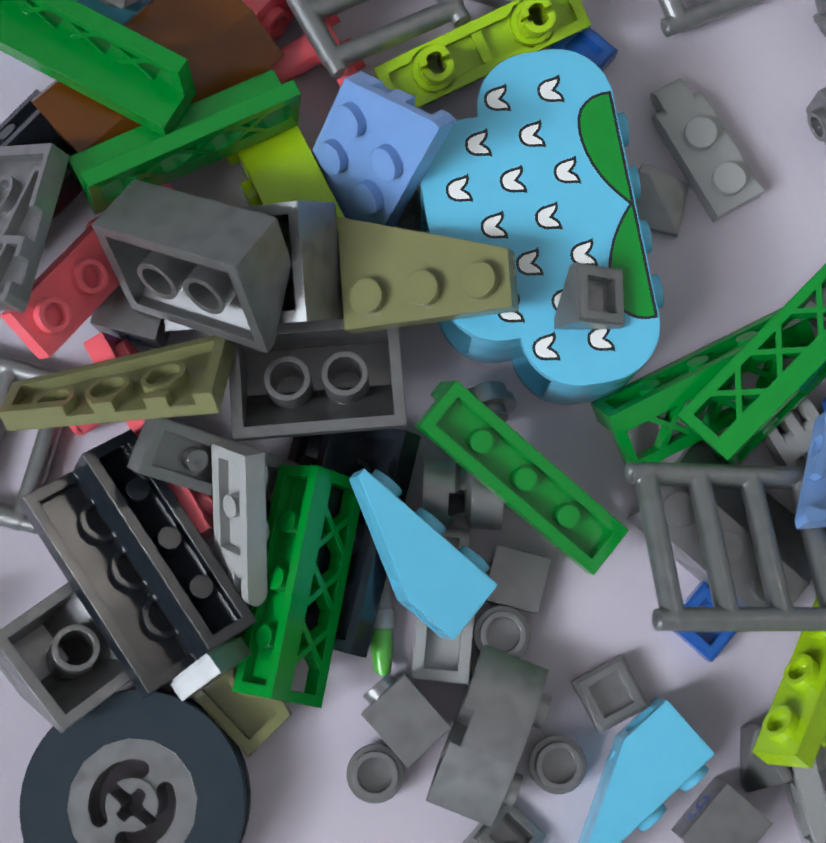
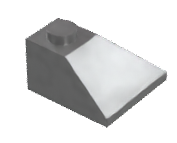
[0,582,131,733]

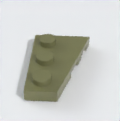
[337,217,519,333]

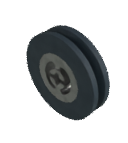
[19,689,251,843]

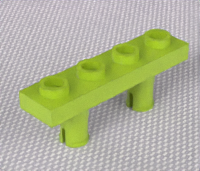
[373,0,592,109]
[752,596,826,769]

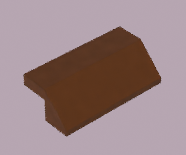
[31,0,284,153]

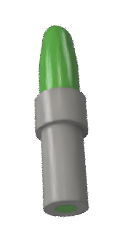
[370,576,395,676]

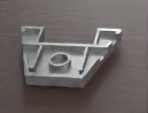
[0,143,70,313]

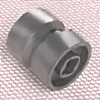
[422,454,504,530]

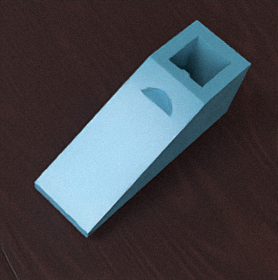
[349,469,498,641]
[578,697,715,843]

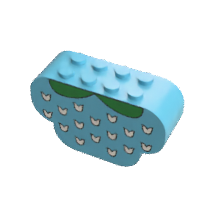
[419,49,664,405]

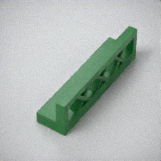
[0,0,197,136]
[68,69,301,215]
[677,263,826,465]
[590,308,815,465]
[415,381,629,575]
[232,465,360,708]

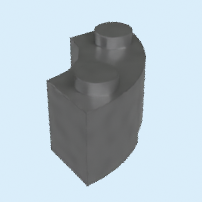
[426,645,552,827]

